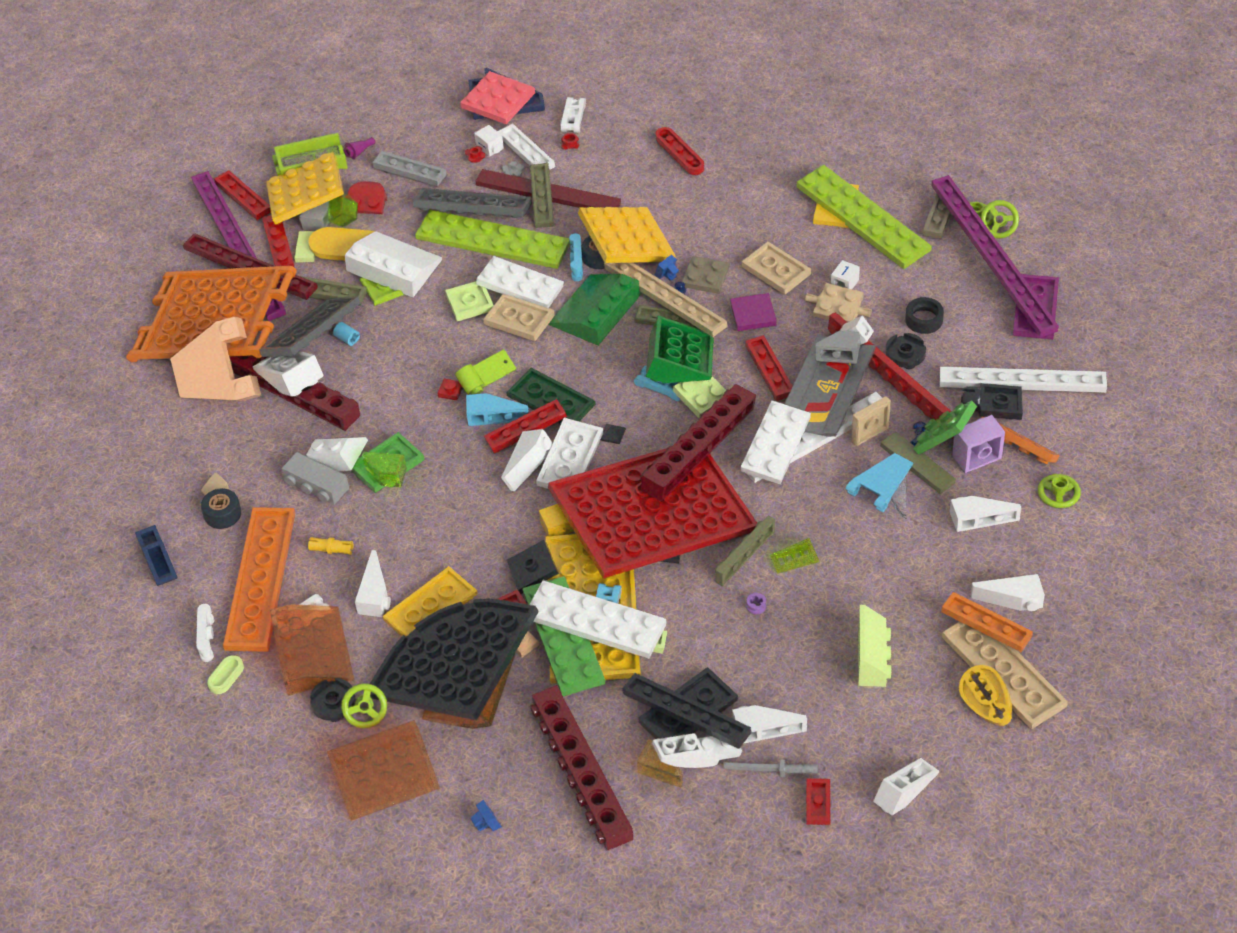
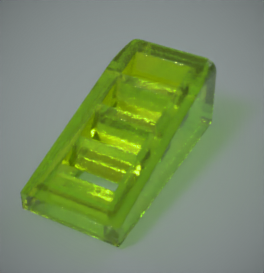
[770,538,820,574]

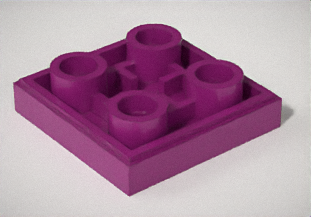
[730,293,777,331]

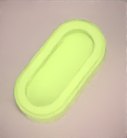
[207,655,244,694]

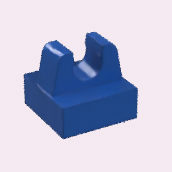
[654,254,679,281]
[470,800,502,831]

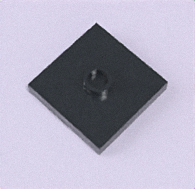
[507,540,559,594]

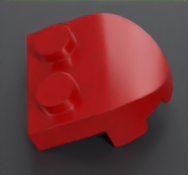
[345,181,387,215]

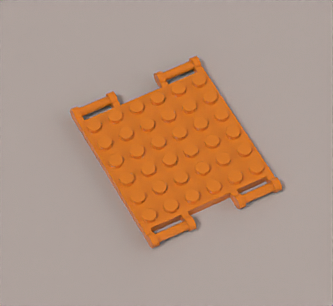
[126,266,297,362]

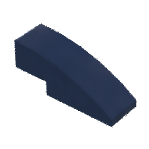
[135,525,178,586]

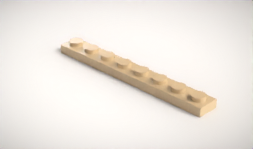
[604,262,727,337]

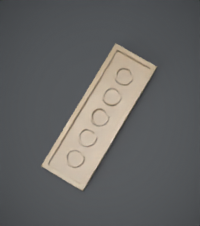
[942,622,1068,730]

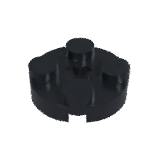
[886,333,926,369]
[310,678,356,722]

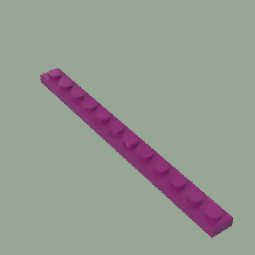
[191,171,287,321]
[931,175,1059,337]

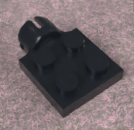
[961,383,1023,420]

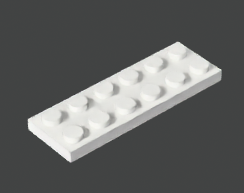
[530,581,666,658]

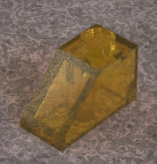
[637,739,683,788]

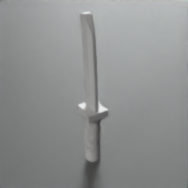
[724,760,818,777]

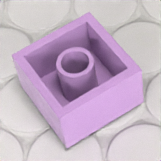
[952,415,1005,473]

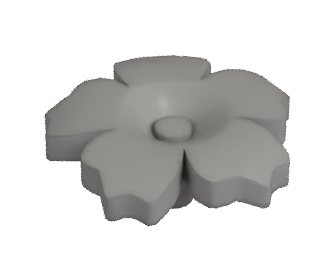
[502,161,524,177]

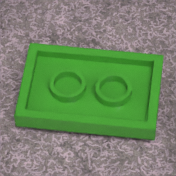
[913,400,977,455]
[351,432,424,493]

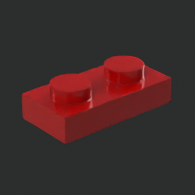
[806,778,831,825]

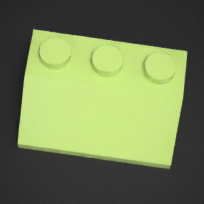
[858,605,891,687]

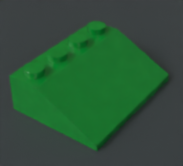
[549,274,640,346]
[646,315,714,383]

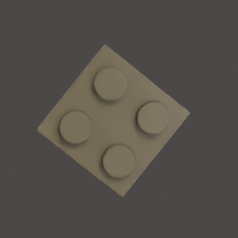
[682,256,730,294]

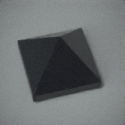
[600,424,626,444]

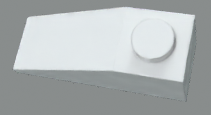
[501,429,553,491]
[950,496,1021,532]
[355,550,391,617]
[971,574,1045,611]
[733,705,807,744]
[873,758,939,815]

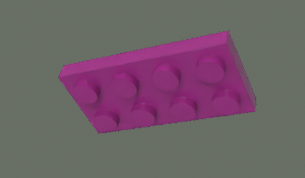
[1013,274,1059,340]

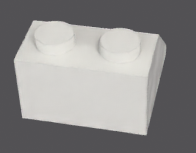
[306,437,368,471]

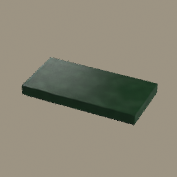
[506,368,596,425]

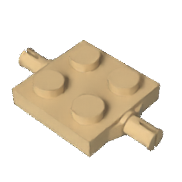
[805,283,872,322]

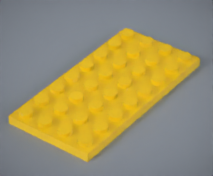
[545,534,641,684]

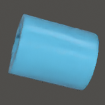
[333,322,360,346]

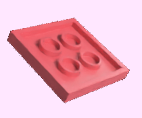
[460,71,535,124]

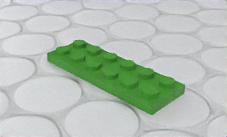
[523,576,605,697]

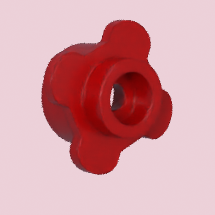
[561,133,579,150]
[465,146,486,163]

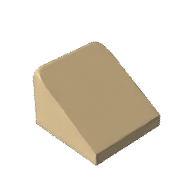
[201,472,229,495]

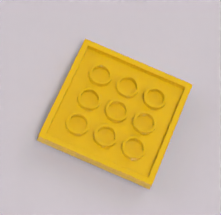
[266,152,344,225]
[578,207,676,263]

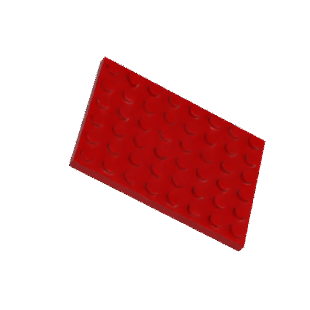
[548,448,757,579]

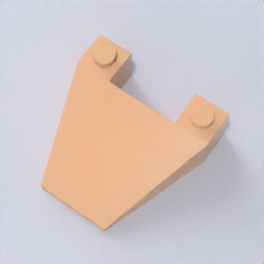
[170,317,262,401]

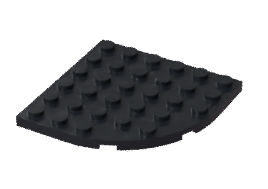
[370,599,539,721]

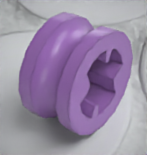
[746,593,766,614]

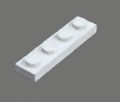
[498,124,555,170]

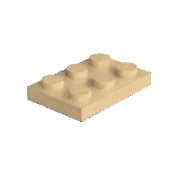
[742,242,811,295]
[483,294,555,341]

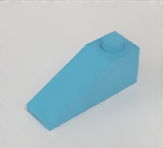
[466,393,529,426]

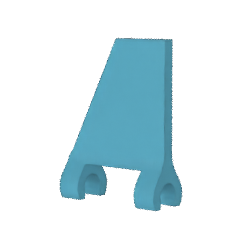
[845,453,913,512]

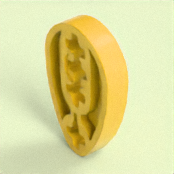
[959,665,1012,726]

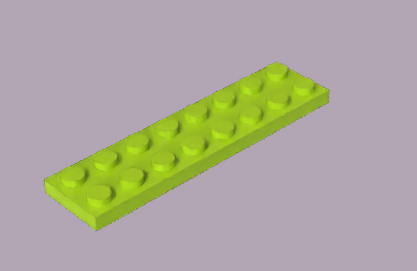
[796,165,932,269]
[415,210,570,269]

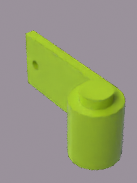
[455,349,517,395]

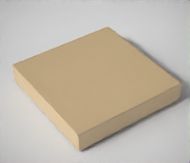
[851,396,891,446]

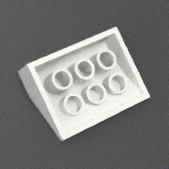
[345,231,442,298]

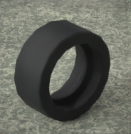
[905,297,944,334]

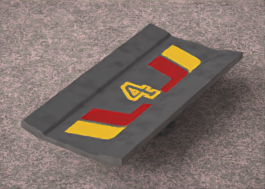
[784,334,876,437]

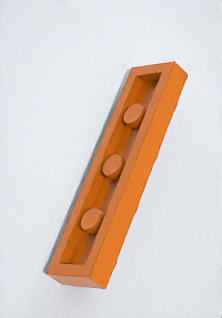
[981,416,1060,464]
[941,592,1033,652]

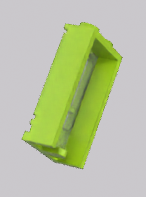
[272,133,348,176]

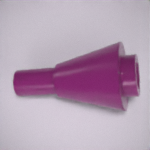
[344,137,375,160]

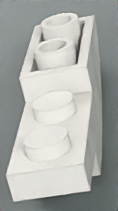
[652,733,742,768]

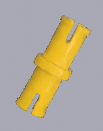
[308,537,354,555]

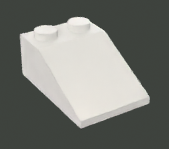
[253,351,324,396]

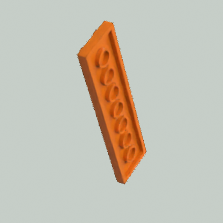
[223,507,296,652]

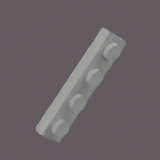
[373,151,447,186]

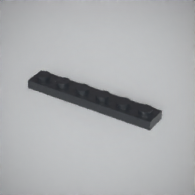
[622,673,752,749]

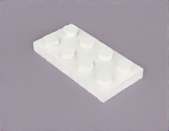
[476,256,564,308]
[741,401,811,484]
[536,418,603,489]

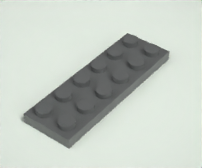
[413,188,532,218]
[259,296,360,358]

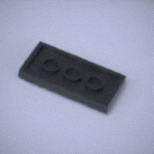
[638,667,738,739]

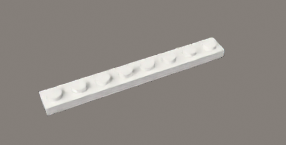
[940,367,1107,393]
[746,392,882,483]

